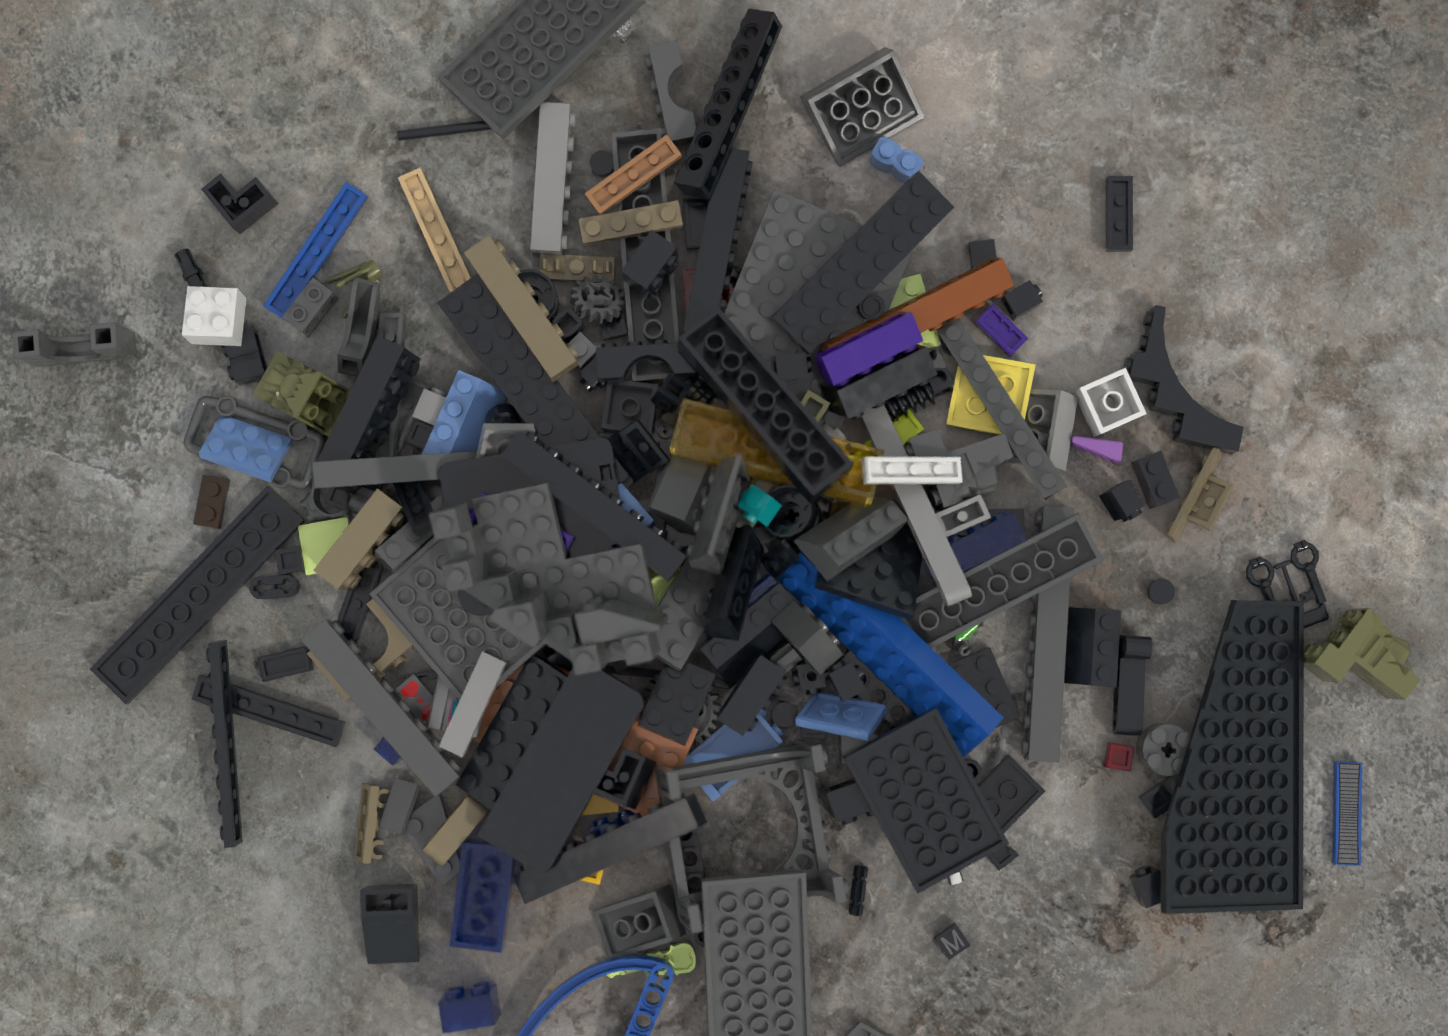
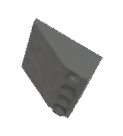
[799,47,924,166]
[686,454,750,575]

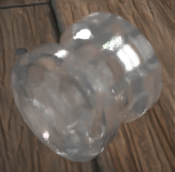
[612,18,638,44]

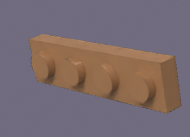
[585,134,682,215]

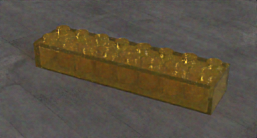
[670,398,885,507]

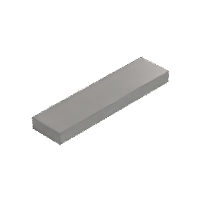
[439,651,507,757]

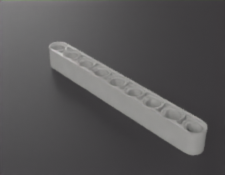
[859,405,972,607]

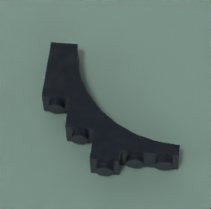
[1123,305,1244,454]

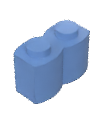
[869,137,924,183]

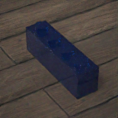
[922,510,1027,586]

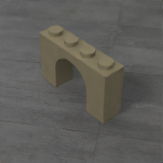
[307,599,416,701]

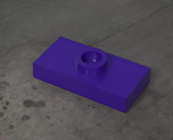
[974,304,1028,357]

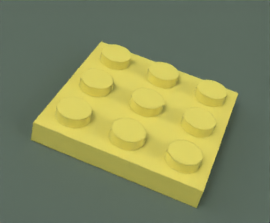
[946,355,1036,435]

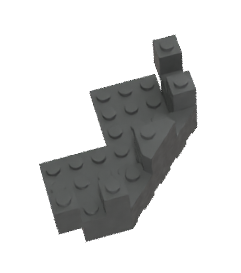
[429,482,660,675]

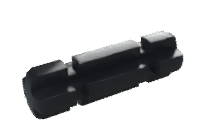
[849,865,868,916]

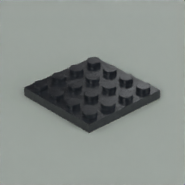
[814,499,923,620]

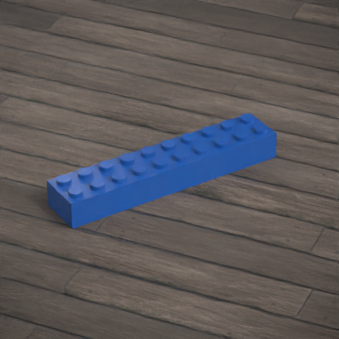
[778,551,1004,758]

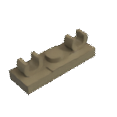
[540,254,615,282]
[354,783,389,864]

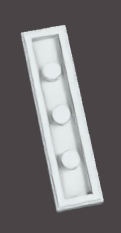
[861,457,962,484]

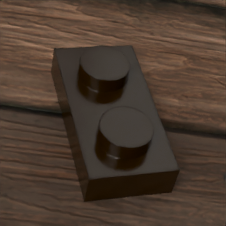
[193,475,230,529]

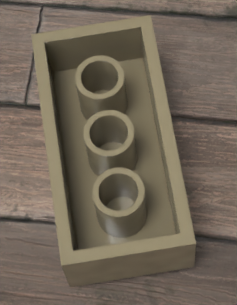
[313,488,408,590]

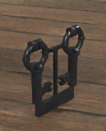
[1246,540,1329,628]

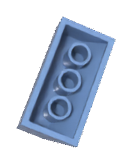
[422,370,507,455]

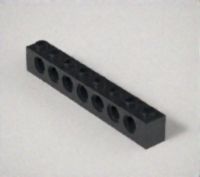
[674,8,782,200]

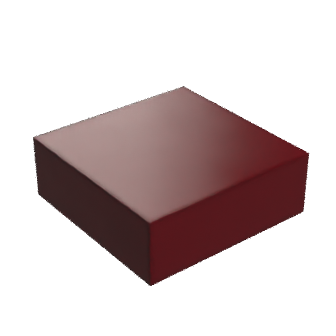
[1104,742,1134,772]

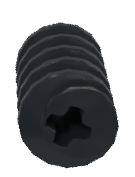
[884,383,936,422]

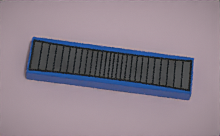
[1332,761,1362,866]

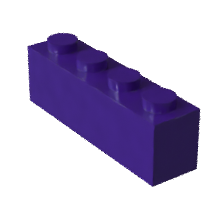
[814,312,923,387]

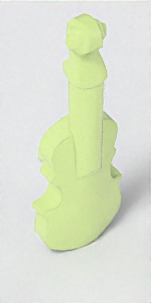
[606,941,696,978]

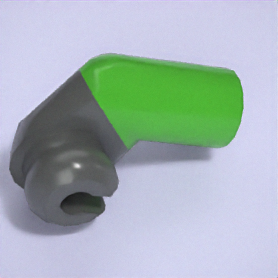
[953,625,979,657]

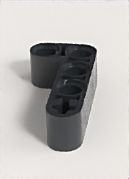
[1112,635,1152,736]

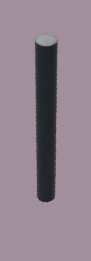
[397,121,492,141]

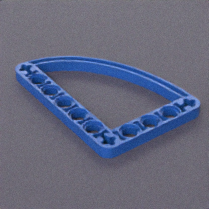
[517,955,675,1036]

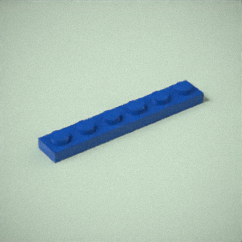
[263,182,368,321]

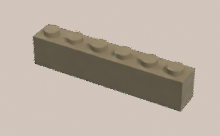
[464,236,579,382]

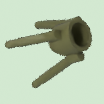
[326,259,383,318]

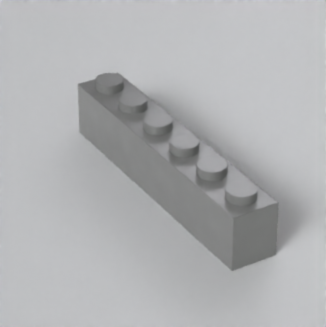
[530,102,576,255]

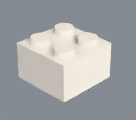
[182,286,246,346]
[1073,368,1146,437]

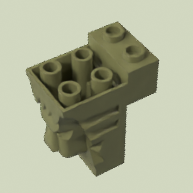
[252,351,351,436]
[1304,608,1421,700]

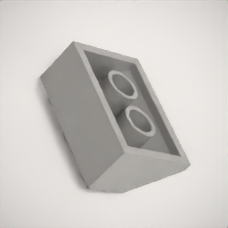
[1007,389,1078,471]

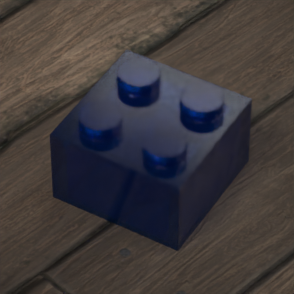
[438,981,501,1034]

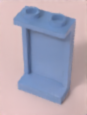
[683,709,784,801]

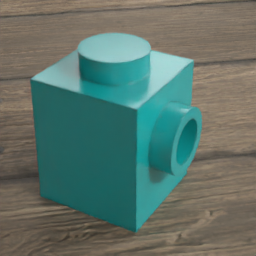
[737,484,782,527]

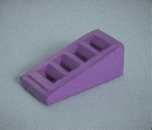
[1070,436,1123,464]

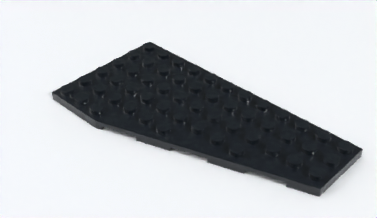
[1161,600,1304,914]

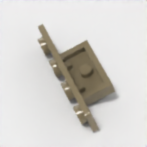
[1167,447,1234,543]

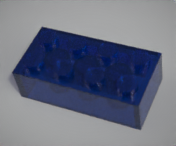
[449,839,516,953]

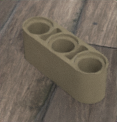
[422,794,489,866]

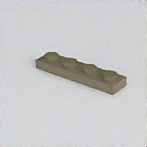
[579,200,683,246]

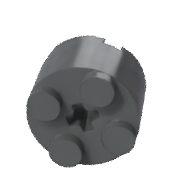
[1136,723,1191,776]

